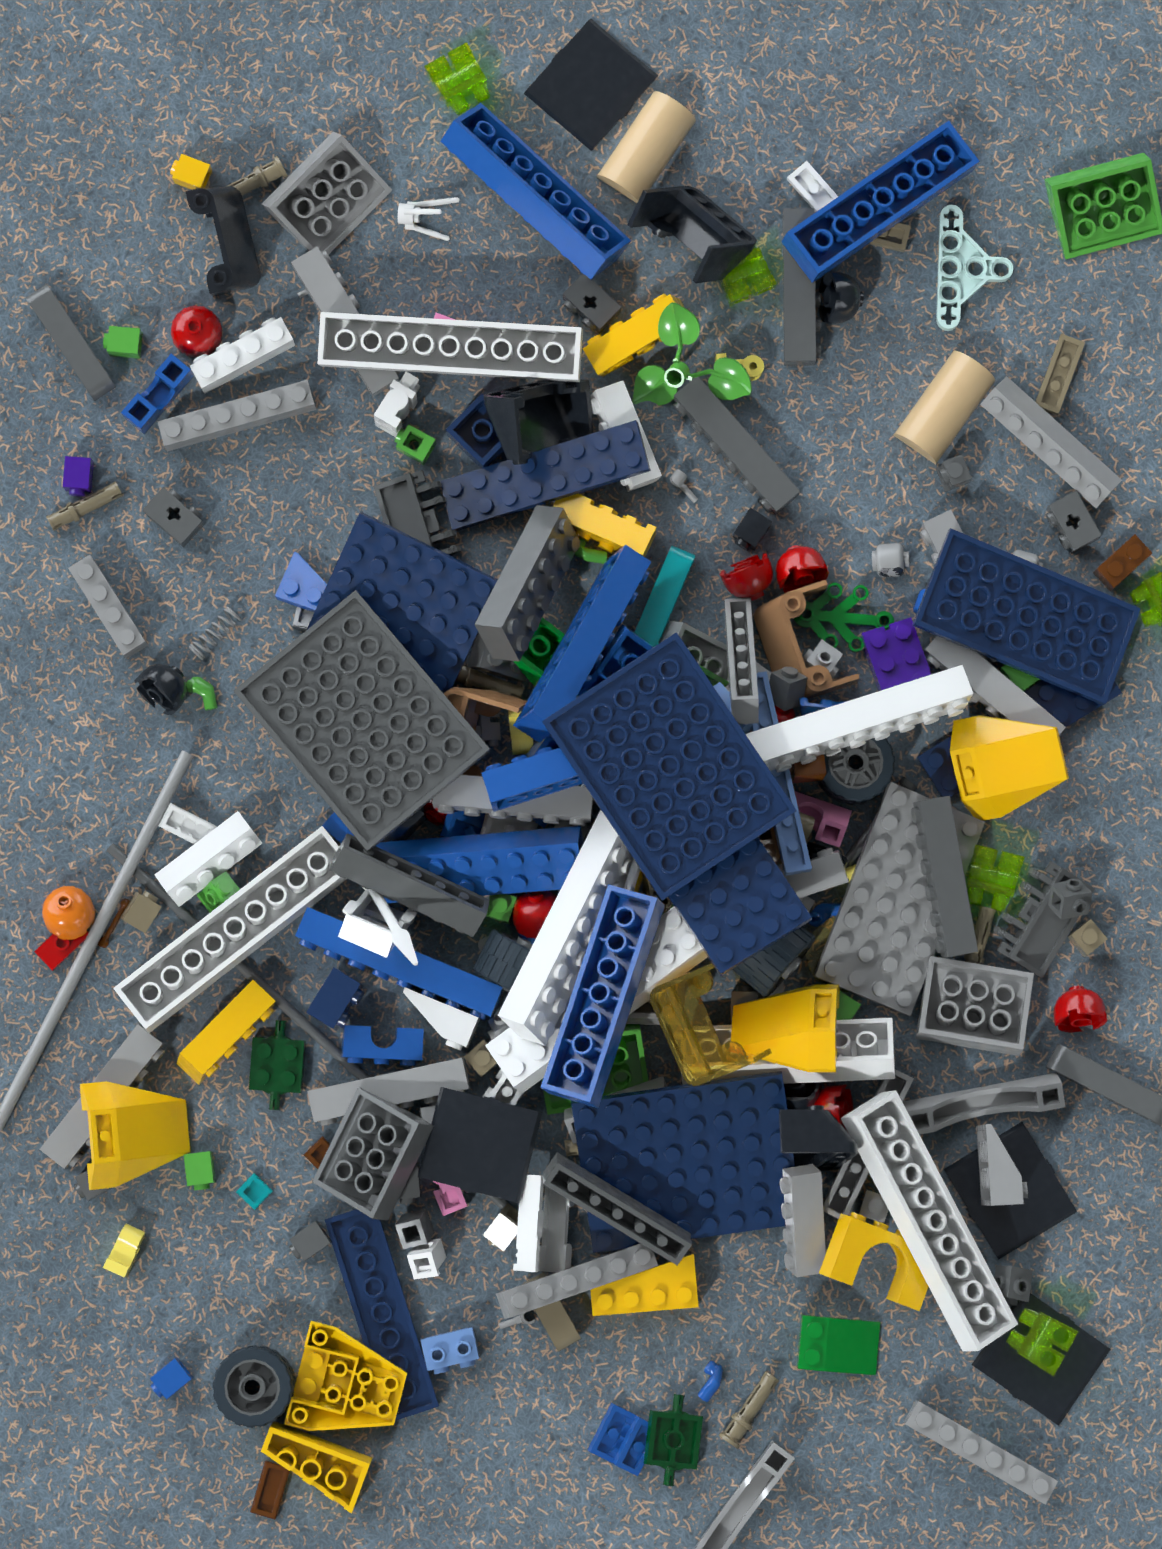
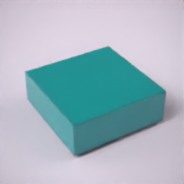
[236,1173,273,1210]

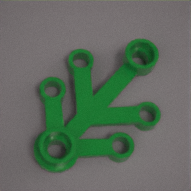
[794,583,894,653]

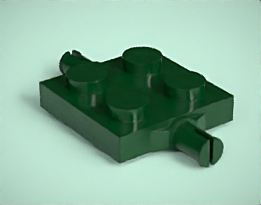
[249,1020,306,1110]
[643,1394,703,1486]

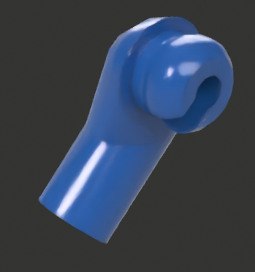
[808,903,841,927]
[698,1361,723,1402]

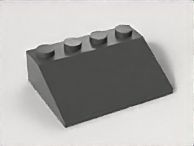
[312,1087,434,1220]

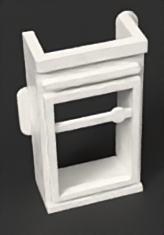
[338,887,417,958]
[513,1175,575,1272]

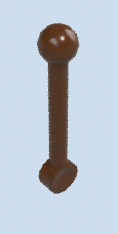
[98,898,130,948]

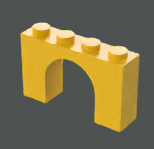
[819,1212,929,1311]

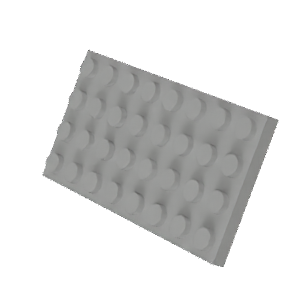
[813,782,985,1016]

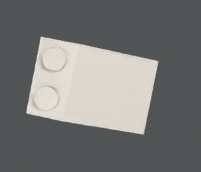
[403,988,480,1051]

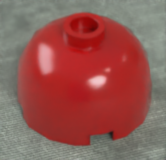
[171,305,223,358]
[775,545,829,593]
[719,553,773,601]
[512,890,557,938]
[1054,986,1107,1033]
[814,1084,853,1132]

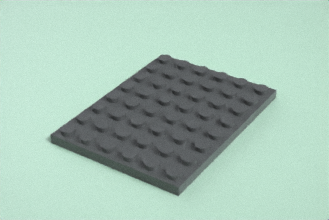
[233,590,491,851]

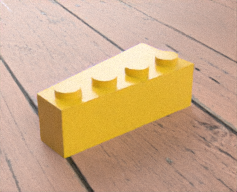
[582,294,685,377]
[553,494,656,557]
[176,980,276,1085]
[590,1253,698,1316]
[261,1421,373,1514]

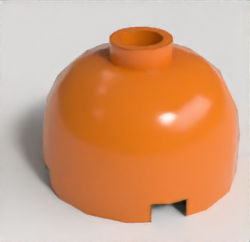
[42,886,96,940]

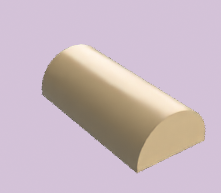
[597,91,696,203]
[894,351,995,465]

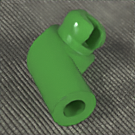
[574,538,607,564]
[186,677,218,710]

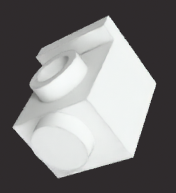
[407,1238,446,1279]

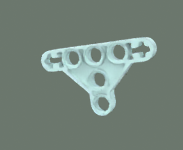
[936,205,1013,331]

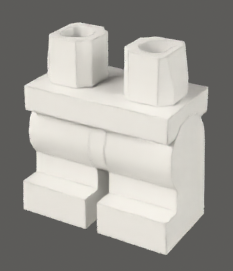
[374,372,420,437]

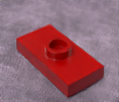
[34,931,89,971]

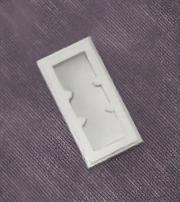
[158,803,217,844]

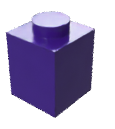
[63,456,94,496]

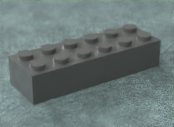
[474,505,580,662]

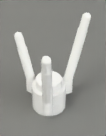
[398,197,460,241]

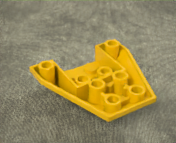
[950,715,1069,821]
[730,984,840,1072]
[80,1081,190,1190]
[284,1321,407,1431]

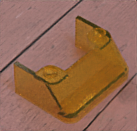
[650,962,772,1086]

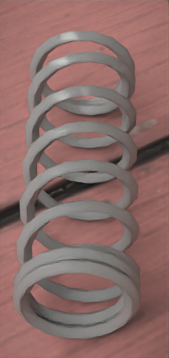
[189,607,241,660]

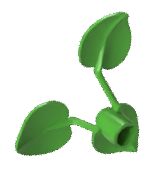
[632,303,752,406]

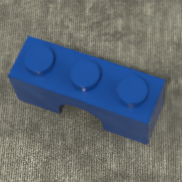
[121,353,194,434]
[341,1025,424,1066]

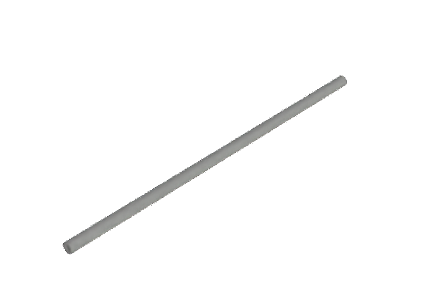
[0,750,193,1130]

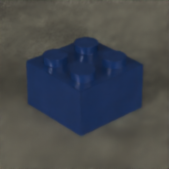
[446,393,503,468]
[306,967,365,1031]

